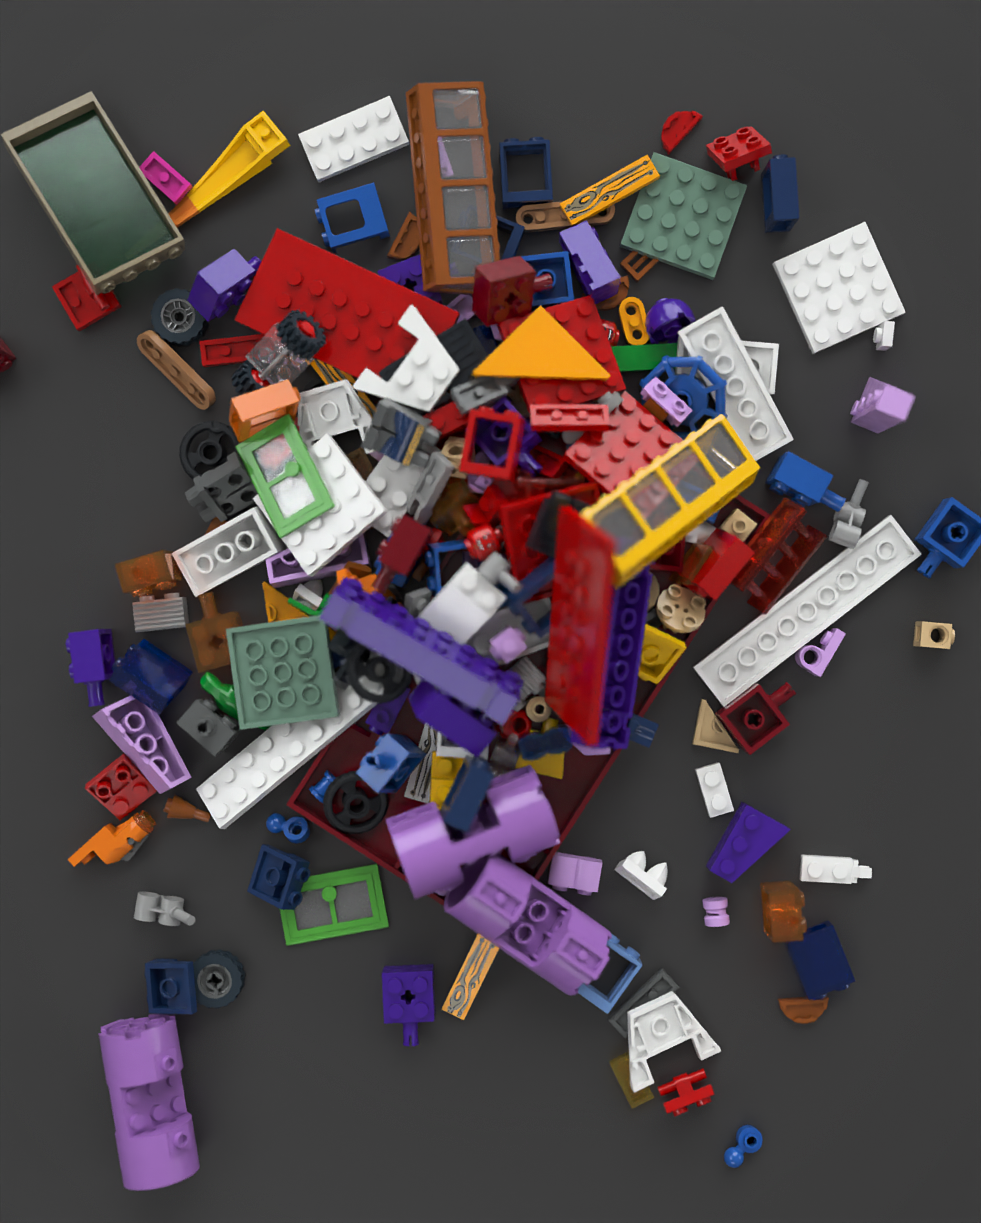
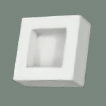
[873,321,895,351]

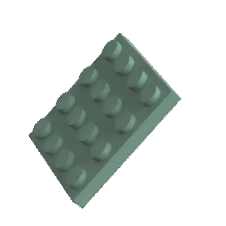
[620,152,747,280]
[226,615,340,730]

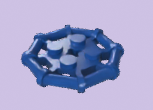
[639,355,728,441]

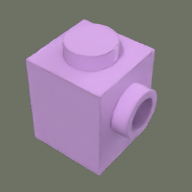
[488,625,527,663]

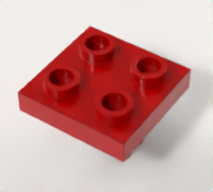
[706,126,772,181]

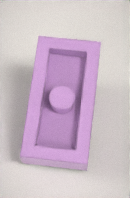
[795,628,846,677]

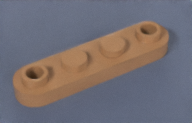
[516,201,615,232]
[137,330,216,410]

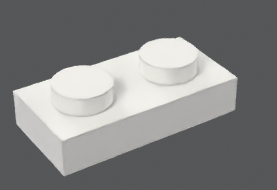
[695,762,734,818]

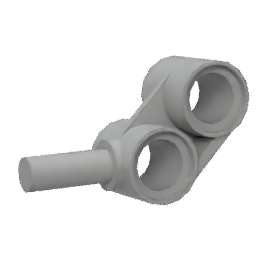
[829,479,869,549]
[476,551,522,593]
[134,892,195,926]

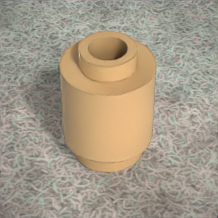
[522,696,551,722]

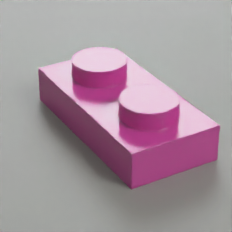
[139,151,193,205]

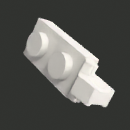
[800,855,872,884]

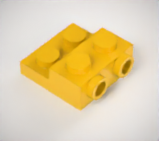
[638,624,686,685]
[429,751,481,810]

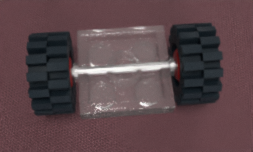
[231,310,326,395]

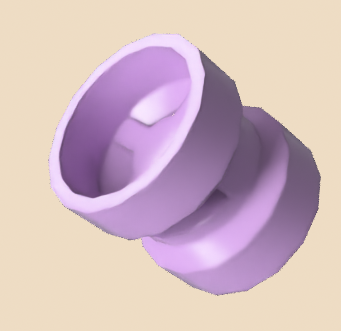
[702,897,730,927]

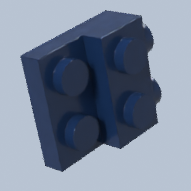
[247,844,310,910]
[145,959,197,1014]

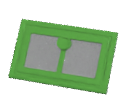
[235,414,335,539]
[280,864,389,946]

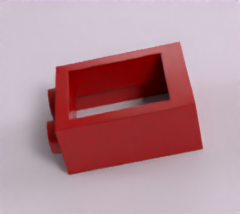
[459,406,526,482]

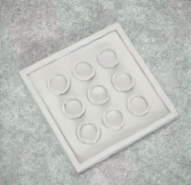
[773,222,906,354]
[253,433,388,577]

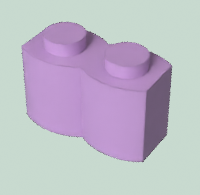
[548,852,602,895]

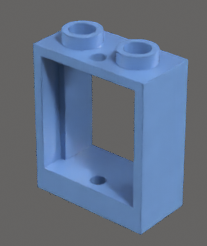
[577,933,643,1014]

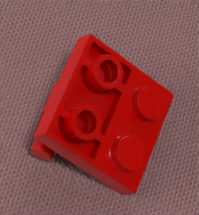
[52,262,122,331]
[85,754,157,820]
[658,1068,715,1117]

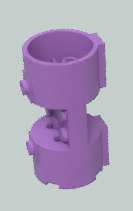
[386,765,560,900]
[444,853,612,995]
[99,1014,200,1190]

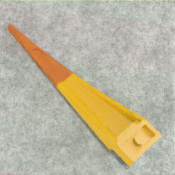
[125,111,291,260]

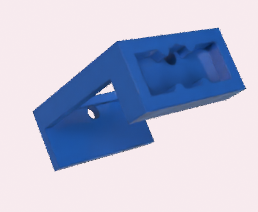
[314,183,390,254]

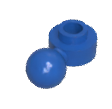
[266,813,310,844]
[724,1125,763,1168]

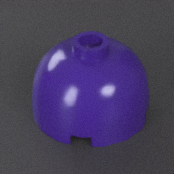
[645,298,696,344]

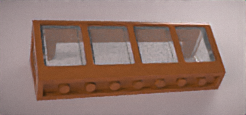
[406,81,500,295]

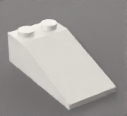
[171,506,287,597]
[417,562,507,645]

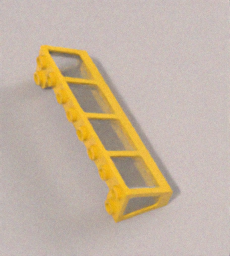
[581,414,760,589]

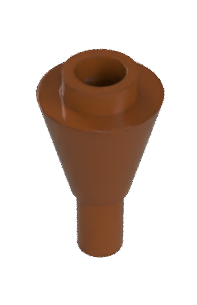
[163,794,211,822]

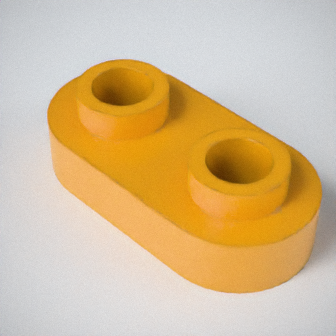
[619,297,649,345]

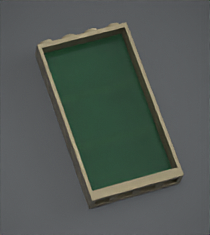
[1,91,185,295]

